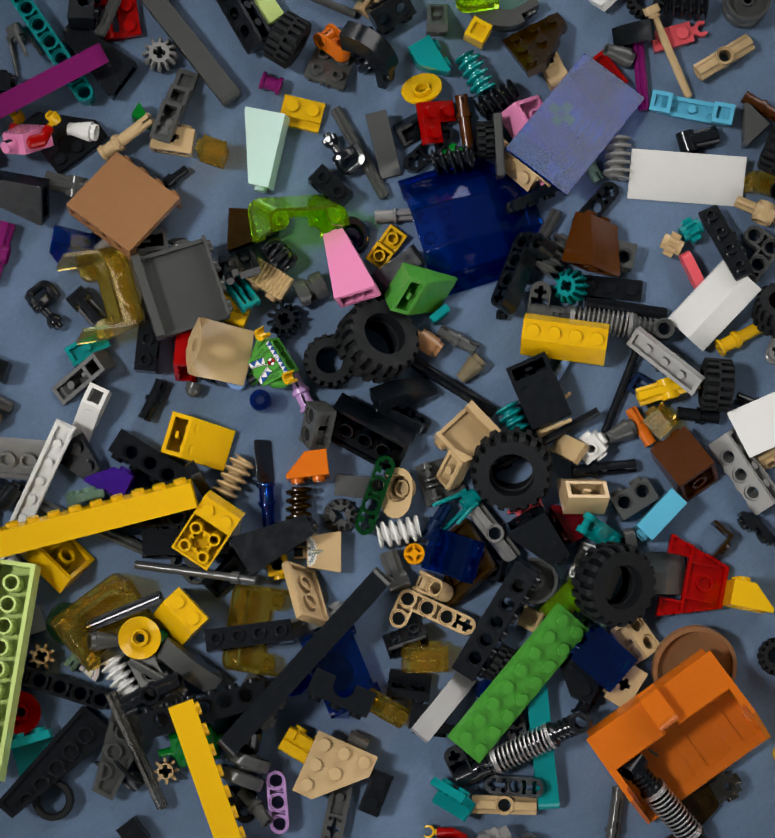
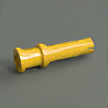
[714,324,763,357]

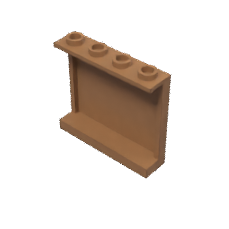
[66,152,182,260]

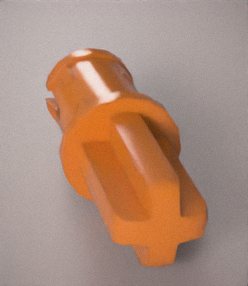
[626,406,656,447]

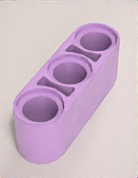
[266,770,290,834]

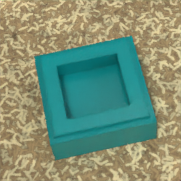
[429,303,450,325]

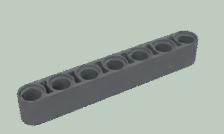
[140,0,242,107]

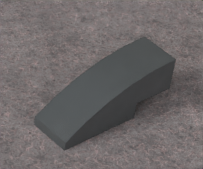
[365,109,401,180]
[156,637,222,692]

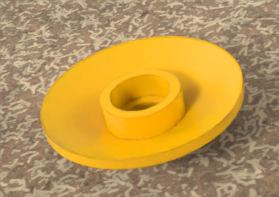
[401,73,442,104]
[118,616,161,660]

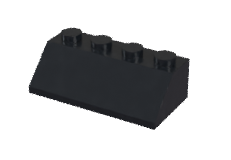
[331,392,417,470]

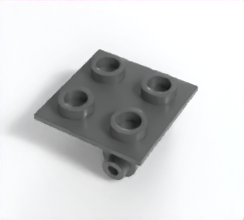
[304,46,356,91]
[415,457,466,507]

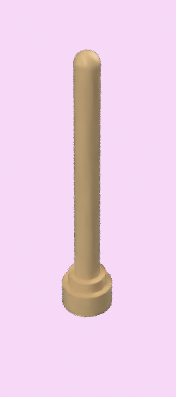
[642,3,692,98]

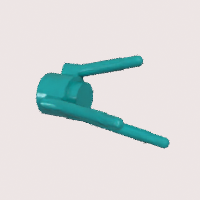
[432,488,482,533]

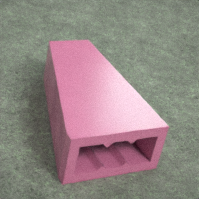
[323,228,381,308]

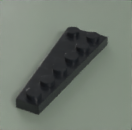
[0,705,108,819]

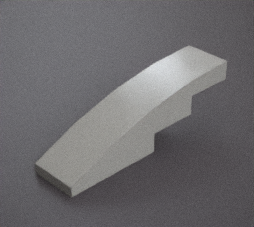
[410,672,477,743]

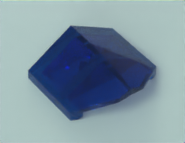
[49,225,96,270]

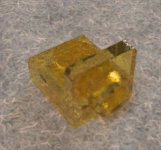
[744,170,775,198]

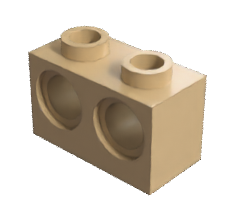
[610,617,660,665]

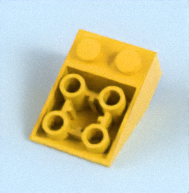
[161,411,236,472]
[171,490,246,571]

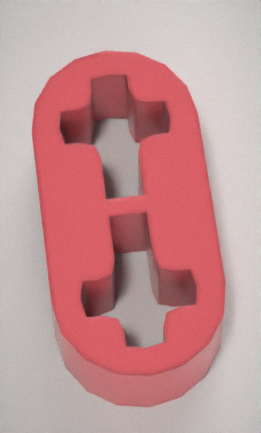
[679,250,704,289]

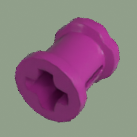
[258,71,284,95]

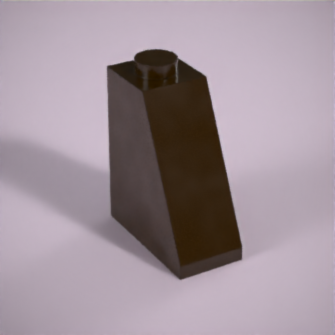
[227,208,284,253]

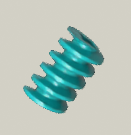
[455,50,496,98]
[496,400,533,433]

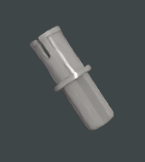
[375,207,416,224]

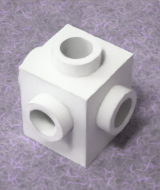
[579,429,609,465]

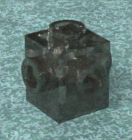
[707,770,743,804]

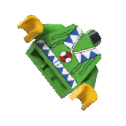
[246,326,300,388]

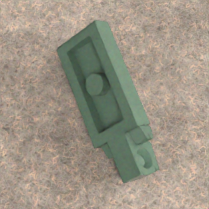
[65,486,105,507]

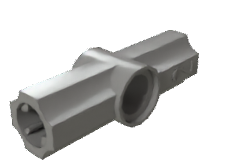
[468,503,521,563]

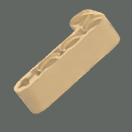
[389,589,476,635]

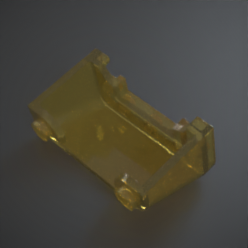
[50,573,156,672]

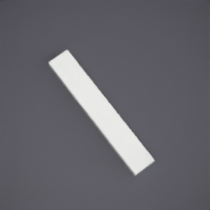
[10,419,76,522]

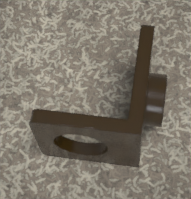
[711,520,734,558]

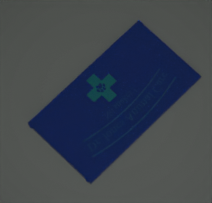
[505,53,645,196]

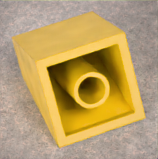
[151,587,212,646]

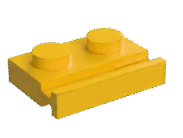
[280,94,326,134]

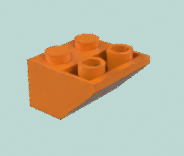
[286,449,330,485]

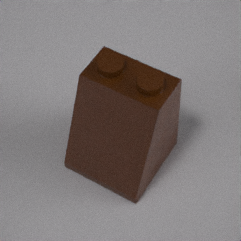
[561,210,620,277]
[650,426,719,502]

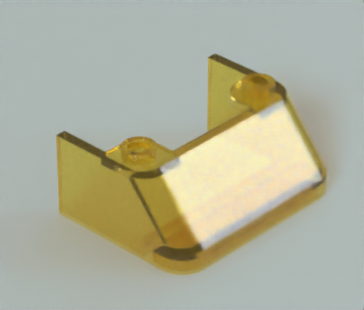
[56,247,143,345]
[222,584,290,677]

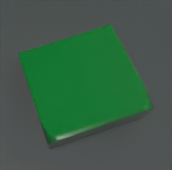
[131,102,152,130]

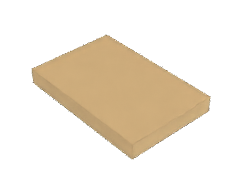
[281,560,329,627]

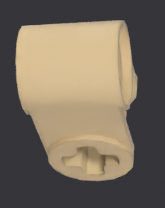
[542,51,571,91]
[411,570,454,603]

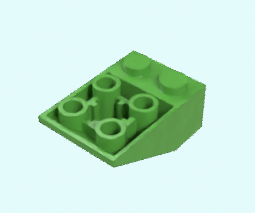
[384,262,458,315]

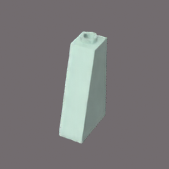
[245,106,290,193]

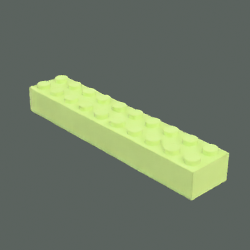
[0,559,41,782]

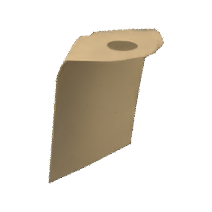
[186,317,254,386]

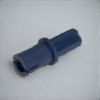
[421,502,453,542]

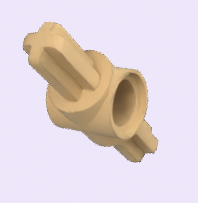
[734,196,775,227]

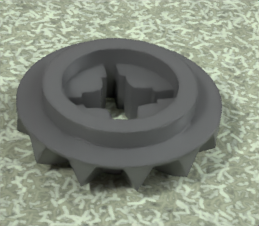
[323,499,357,532]

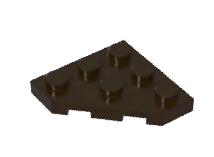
[502,12,568,78]
[443,518,498,608]

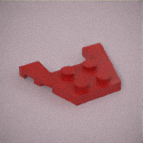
[655,534,730,616]

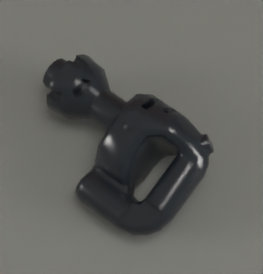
[322,132,367,176]
[25,280,63,330]

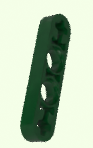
[355,454,395,535]

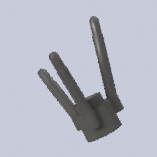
[5,22,44,78]

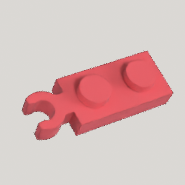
[650,21,708,54]

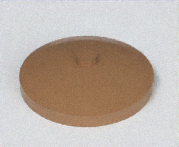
[651,625,737,682]

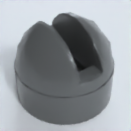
[185,381,203,397]

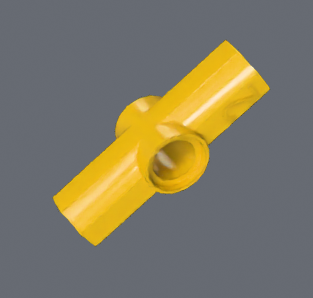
[635,377,702,406]

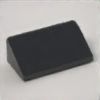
[392,113,421,147]
[254,439,274,484]

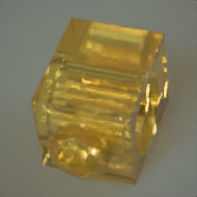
[642,402,679,440]

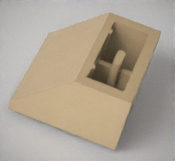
[556,478,610,514]

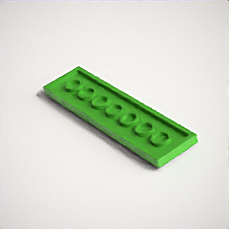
[447,603,589,763]

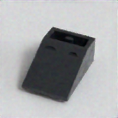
[506,351,572,431]

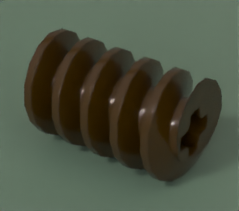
[285,487,312,520]

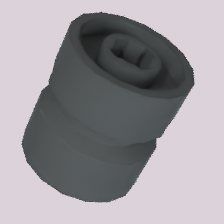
[292,270,330,308]

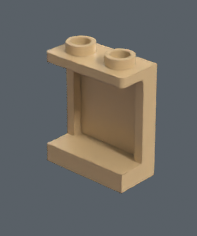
[433,400,501,458]

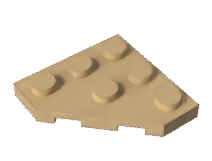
[292,730,378,799]

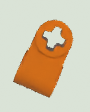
[313,23,351,62]

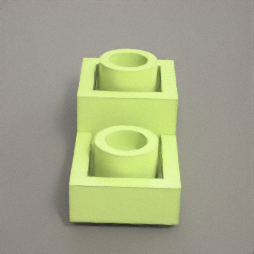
[254,0,284,26]

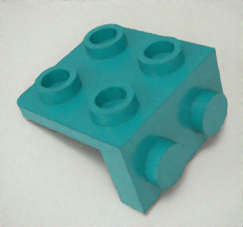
[11,726,54,776]

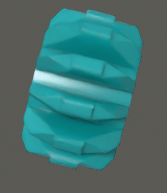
[552,269,590,305]

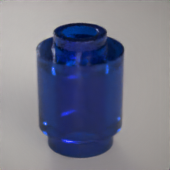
[250,389,272,413]

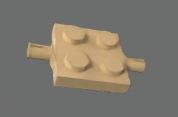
[503,132,554,192]

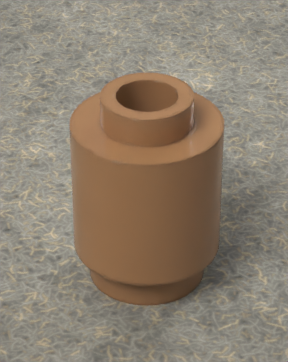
[416,328,445,358]

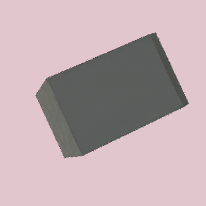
[741,103,770,149]
[136,229,169,256]

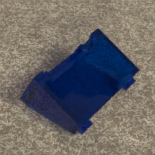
[299,625,382,719]

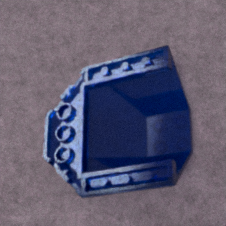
[398,157,542,296]

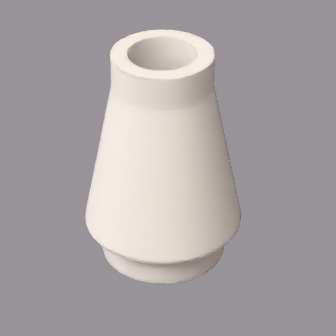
[66,121,99,142]

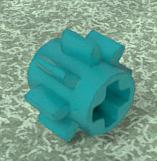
[678,217,704,244]

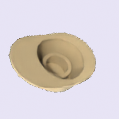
[381,467,416,519]

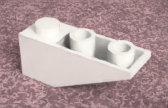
[72,382,112,443]

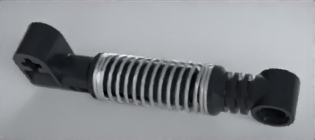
[444,709,593,788]
[618,754,708,838]

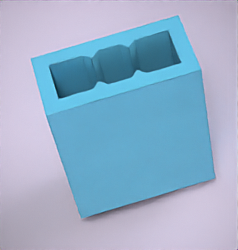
[632,488,687,542]

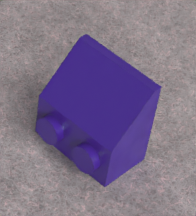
[84,466,138,496]

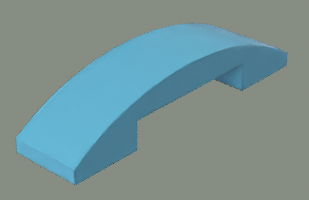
[649,89,736,126]

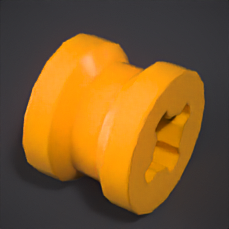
[404,543,425,565]

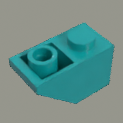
[408,35,452,77]

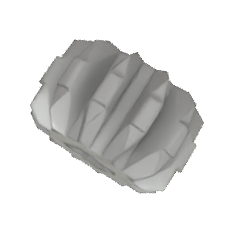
[142,37,178,73]

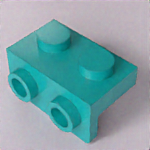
[430,776,476,822]

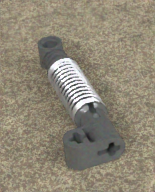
[527,281,675,341]

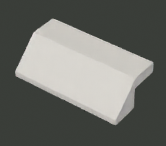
[668,260,762,351]

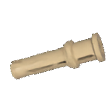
[97,112,155,161]

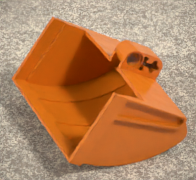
[586,648,771,824]

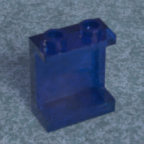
[421,527,485,584]
[569,626,638,693]

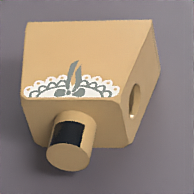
[294,531,342,573]

